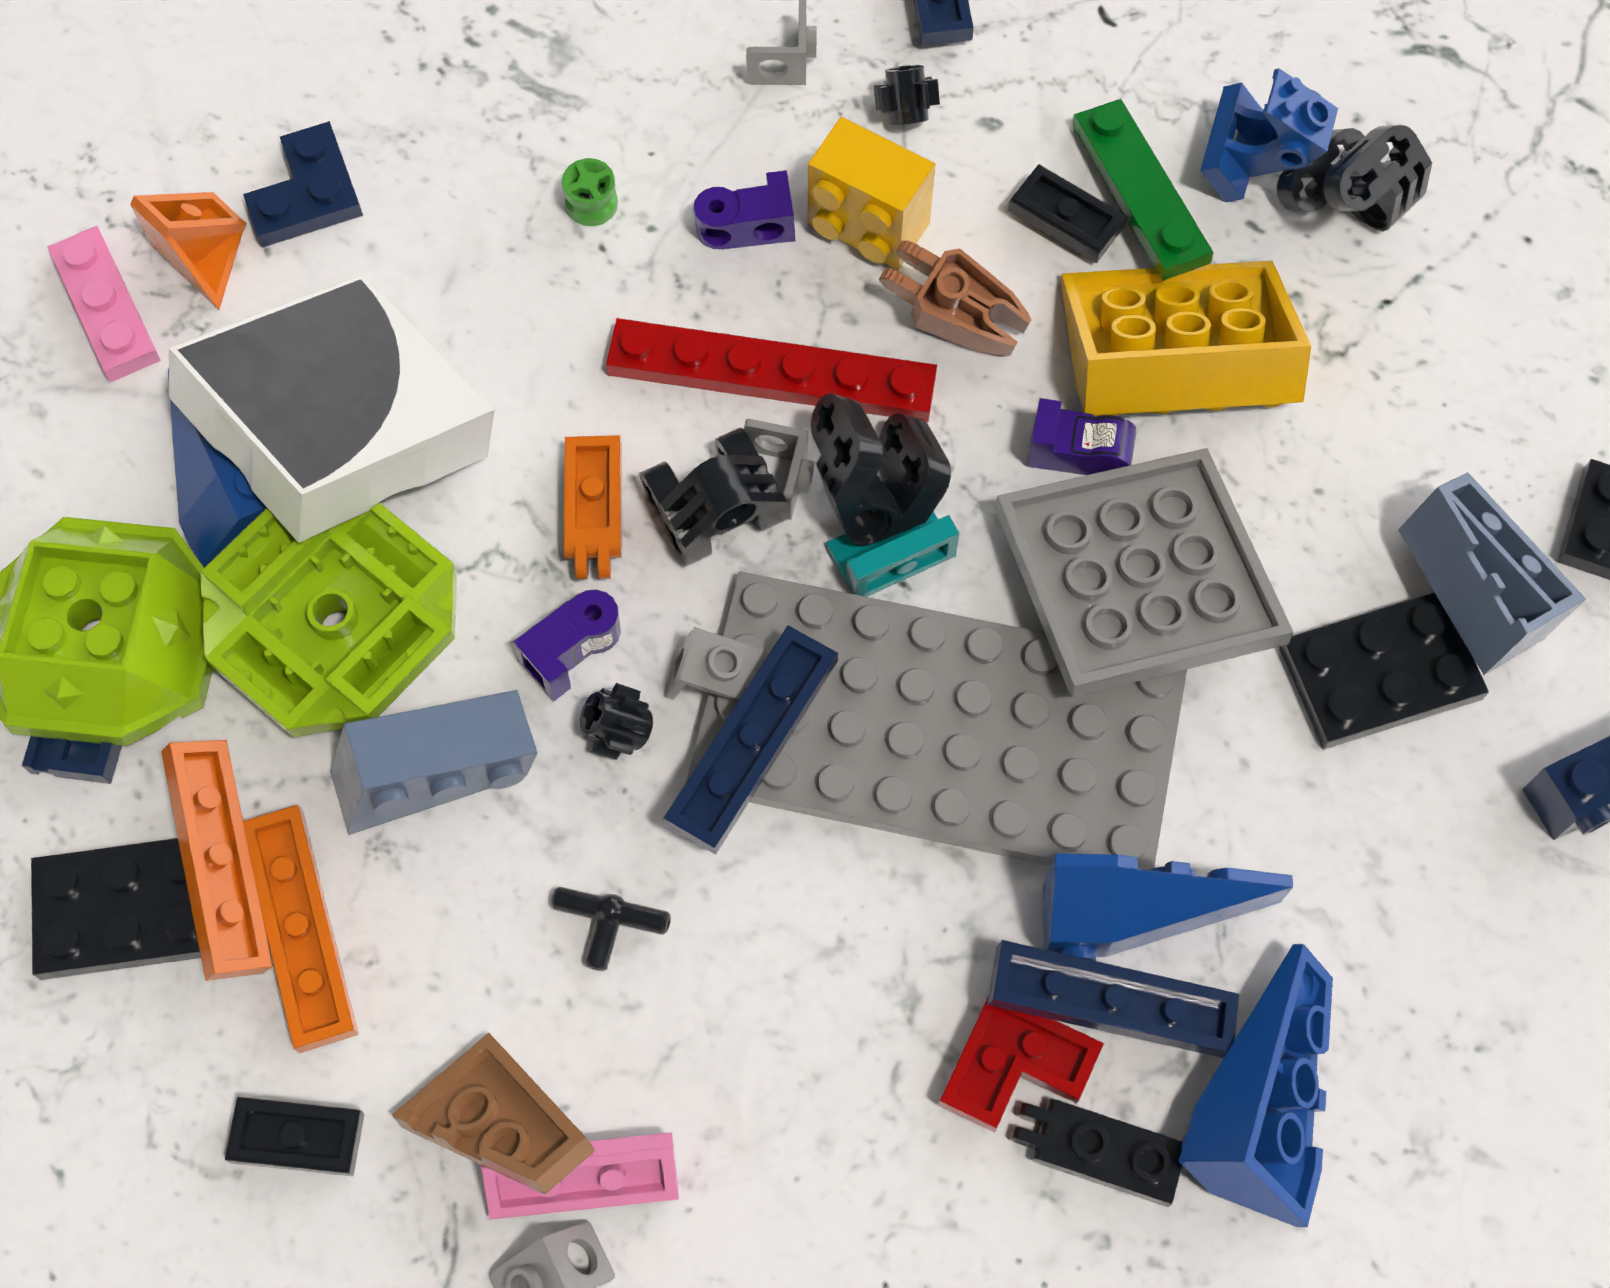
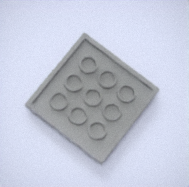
[995,448,1294,698]

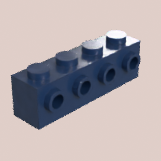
[1522,736,1610,840]

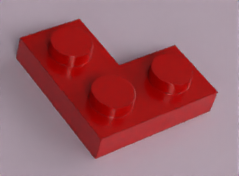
[938,995,1104,1132]

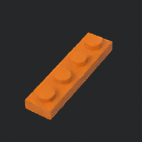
[161,740,273,981]
[243,805,359,1053]

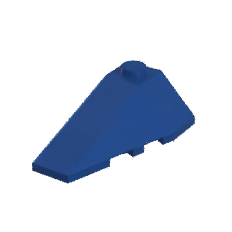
[168,369,267,568]
[1043,853,1293,961]
[1179,944,1333,1227]

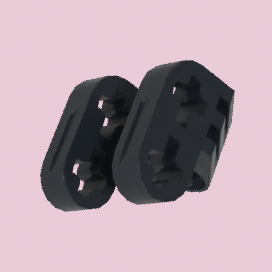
[1277,125,1432,232]
[811,393,951,546]
[639,427,788,566]

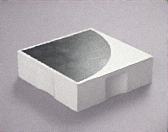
[169,274,495,543]

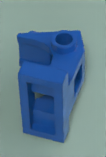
[1200,68,1338,202]

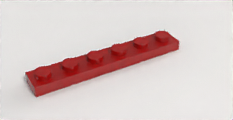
[606,318,937,423]

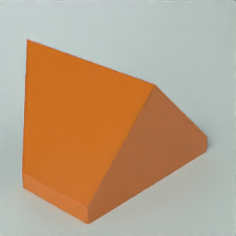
[130,192,247,310]

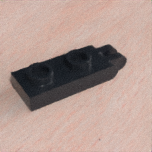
[1011,1099,1182,1207]

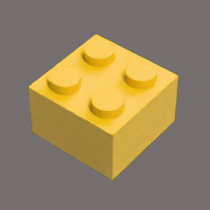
[808,116,936,270]

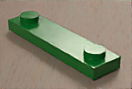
[1073,99,1214,281]

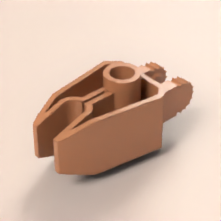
[879,240,1032,356]

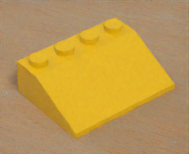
[1061,260,1311,416]

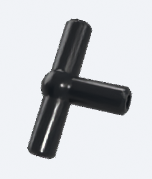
[551,887,671,971]

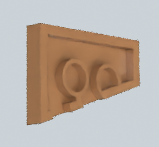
[392,1033,596,1195]

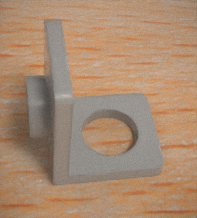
[746,0,817,85]
[744,419,815,520]
[665,627,767,702]
[489,1221,615,1288]

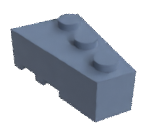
[1398,472,1586,675]
[330,690,538,835]

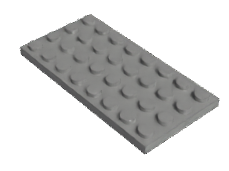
[686,571,1187,870]

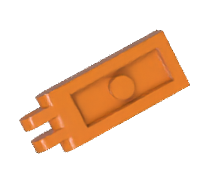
[564,435,622,580]

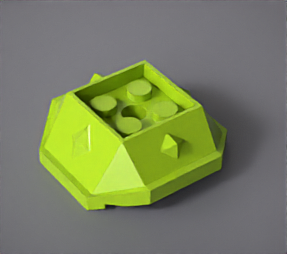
[200,502,457,737]
[0,517,213,746]

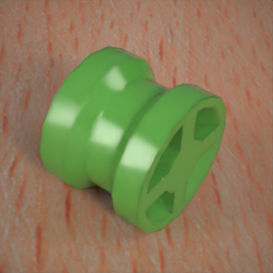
[562,158,618,226]

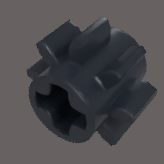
[873,65,940,125]
[580,683,653,760]

